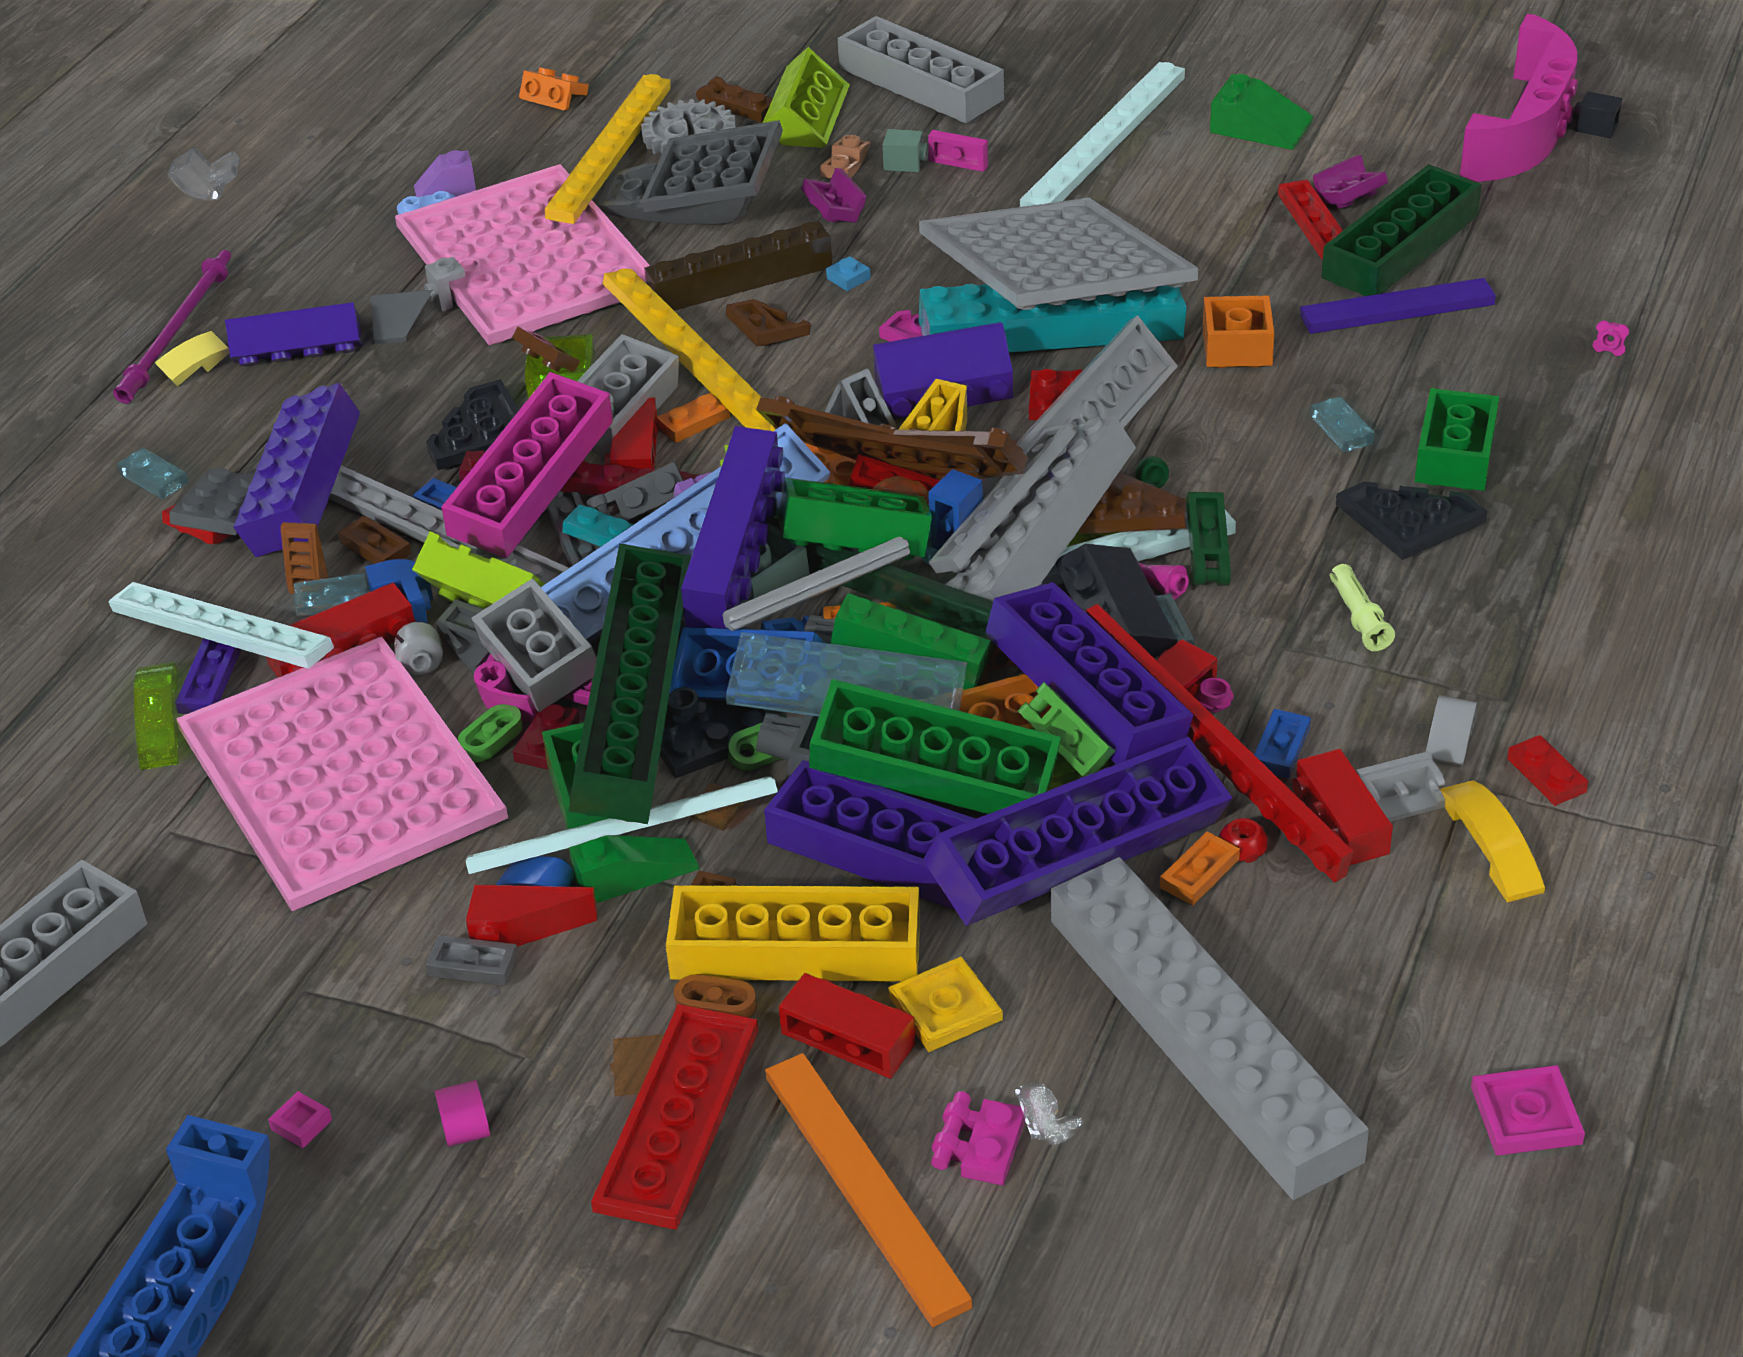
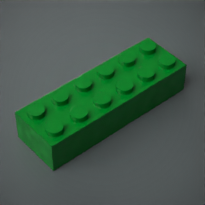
[809,679,1061,814]

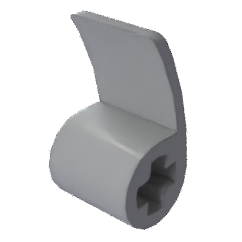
[1426,695,1478,767]

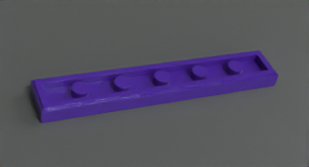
[1300,278,1496,334]

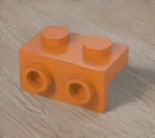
[519,67,589,111]

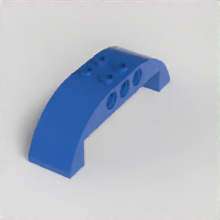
[67,1115,270,1357]

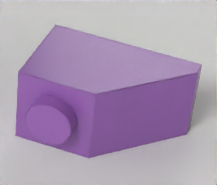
[414,150,476,197]

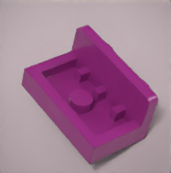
[1313,155,1388,208]
[801,168,866,223]

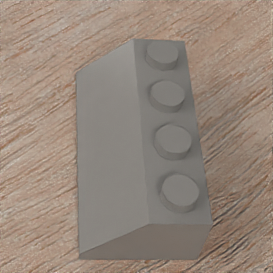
[577,334,679,457]

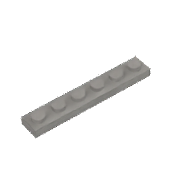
[929,424,1076,573]

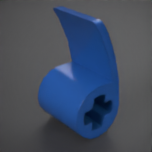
[496,856,576,887]

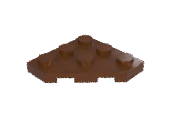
[1079,472,1187,534]

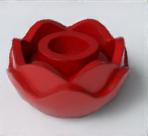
[1219,818,1268,863]

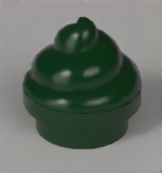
[1134,456,1169,489]

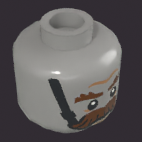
[394,622,443,676]

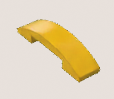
[1439,780,1545,903]

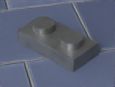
[426,935,518,986]

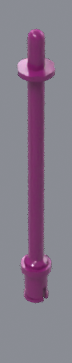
[113,250,231,404]

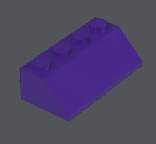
[225,302,362,366]
[873,322,1013,420]

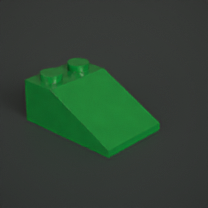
[1210,74,1313,150]

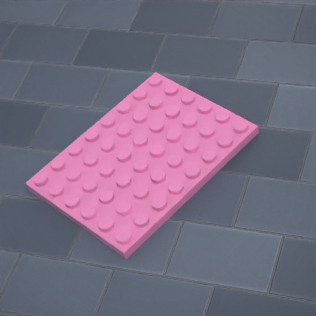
[395,164,650,345]
[176,637,508,911]

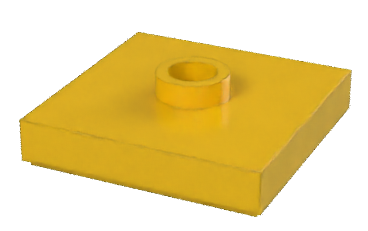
[888,956,1003,1052]

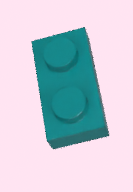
[562,504,634,547]

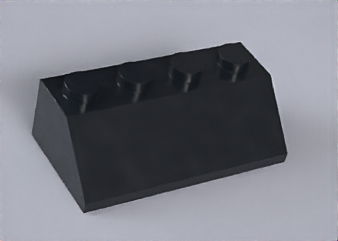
[1055,543,1179,658]

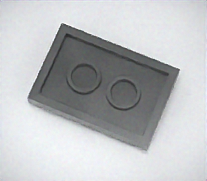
[170,468,255,536]

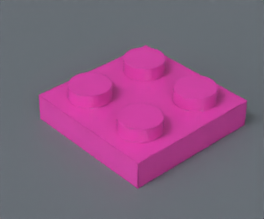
[1471,1065,1585,1156]

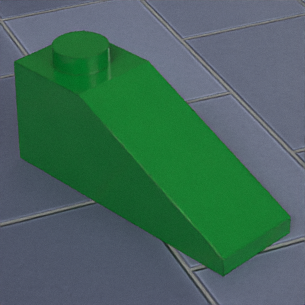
[569,835,699,903]

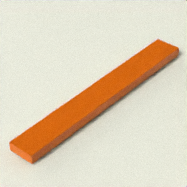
[765,1053,972,1328]

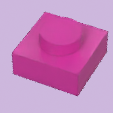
[268,1091,332,1149]

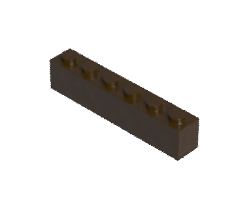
[644,221,832,311]

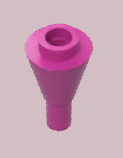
[1138,562,1189,600]

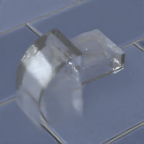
[167,147,241,201]

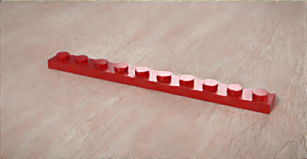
[1086,604,1354,883]

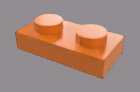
[657,392,731,443]
[1160,831,1240,906]

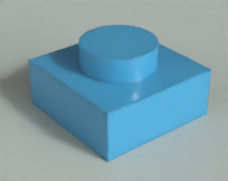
[826,256,871,291]

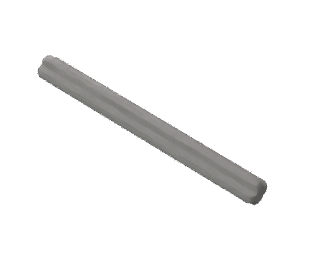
[722,537,910,631]

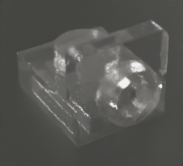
[1015,1083,1084,1145]

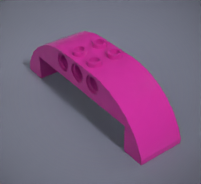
[1460,13,1578,182]

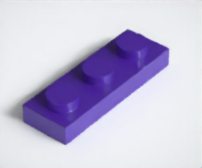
[175,638,242,714]

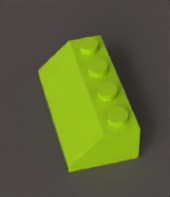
[763,47,850,148]

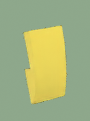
[155,331,230,387]

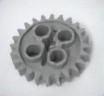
[641,99,736,154]

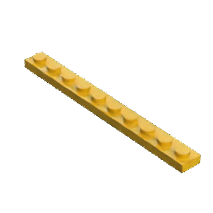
[545,74,671,224]
[603,268,776,431]

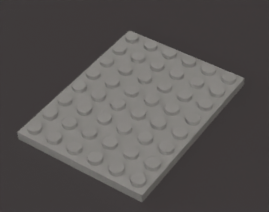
[919,198,1198,310]

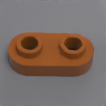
[674,975,757,1018]

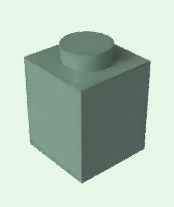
[883,129,928,172]

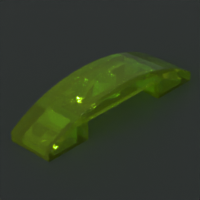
[134,661,179,770]

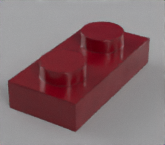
[512,704,580,770]

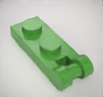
[1018,682,1115,777]

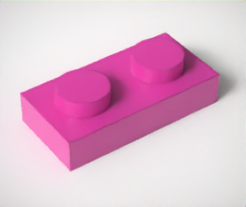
[928,130,988,172]

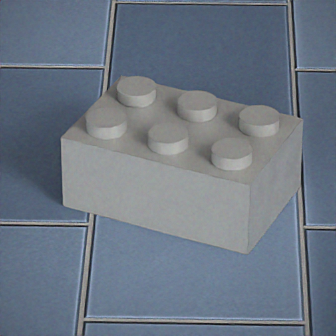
[471,578,597,712]

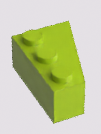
[412,531,545,609]

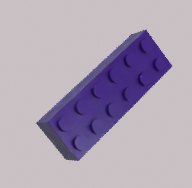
[233,383,360,557]
[681,426,785,629]
[985,582,1193,764]
[764,760,975,910]

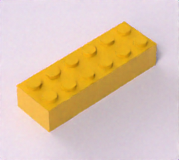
[666,886,920,981]

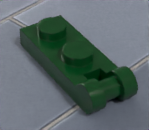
[1186,491,1231,586]

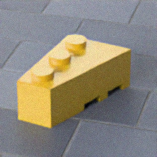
[898,379,967,431]

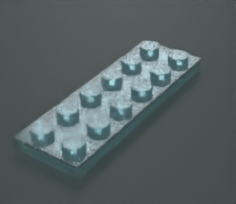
[726,632,967,717]

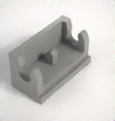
[1357,751,1445,822]

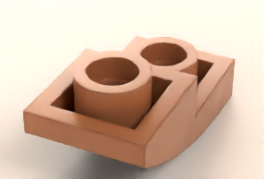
[820,135,870,178]

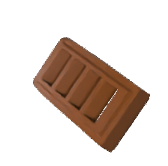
[280,522,329,595]

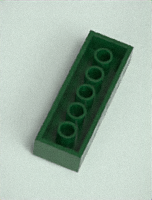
[1321,164,1482,296]

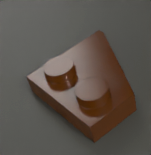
[726,299,811,346]

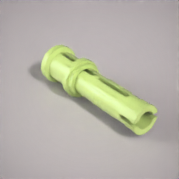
[1330,564,1395,651]

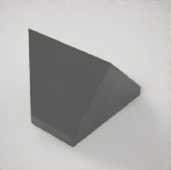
[370,290,433,345]
[824,368,898,429]

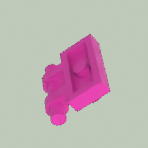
[931,1091,1026,1186]

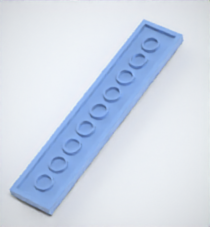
[541,423,830,643]

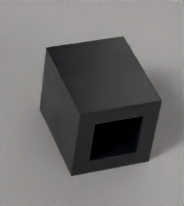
[1573,91,1623,138]

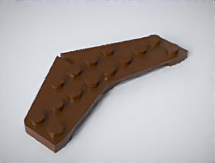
[756,396,1028,480]

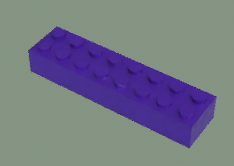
[923,736,1232,926]

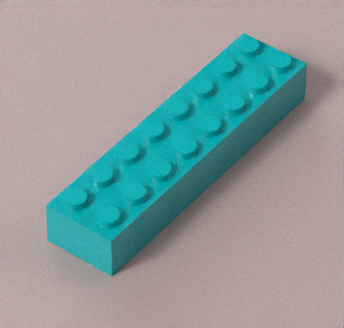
[919,284,1187,352]

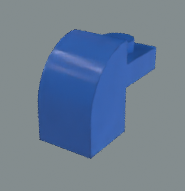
[365,559,434,624]

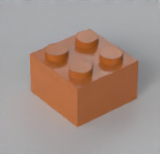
[1203,296,1274,368]

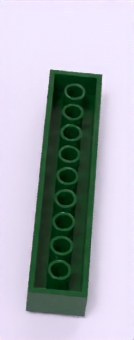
[568,543,691,824]

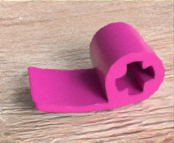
[473,661,537,722]
[434,1080,490,1147]

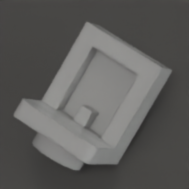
[424,257,465,312]

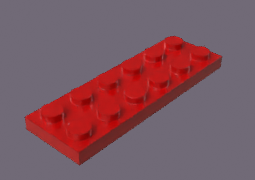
[591,1004,759,1230]

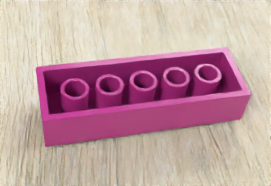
[441,372,613,559]

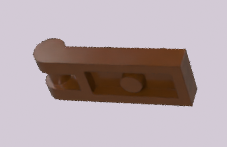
[696,76,773,123]

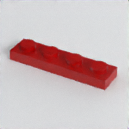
[1278,179,1343,260]

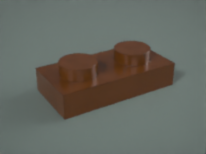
[512,326,580,372]
[338,515,412,564]

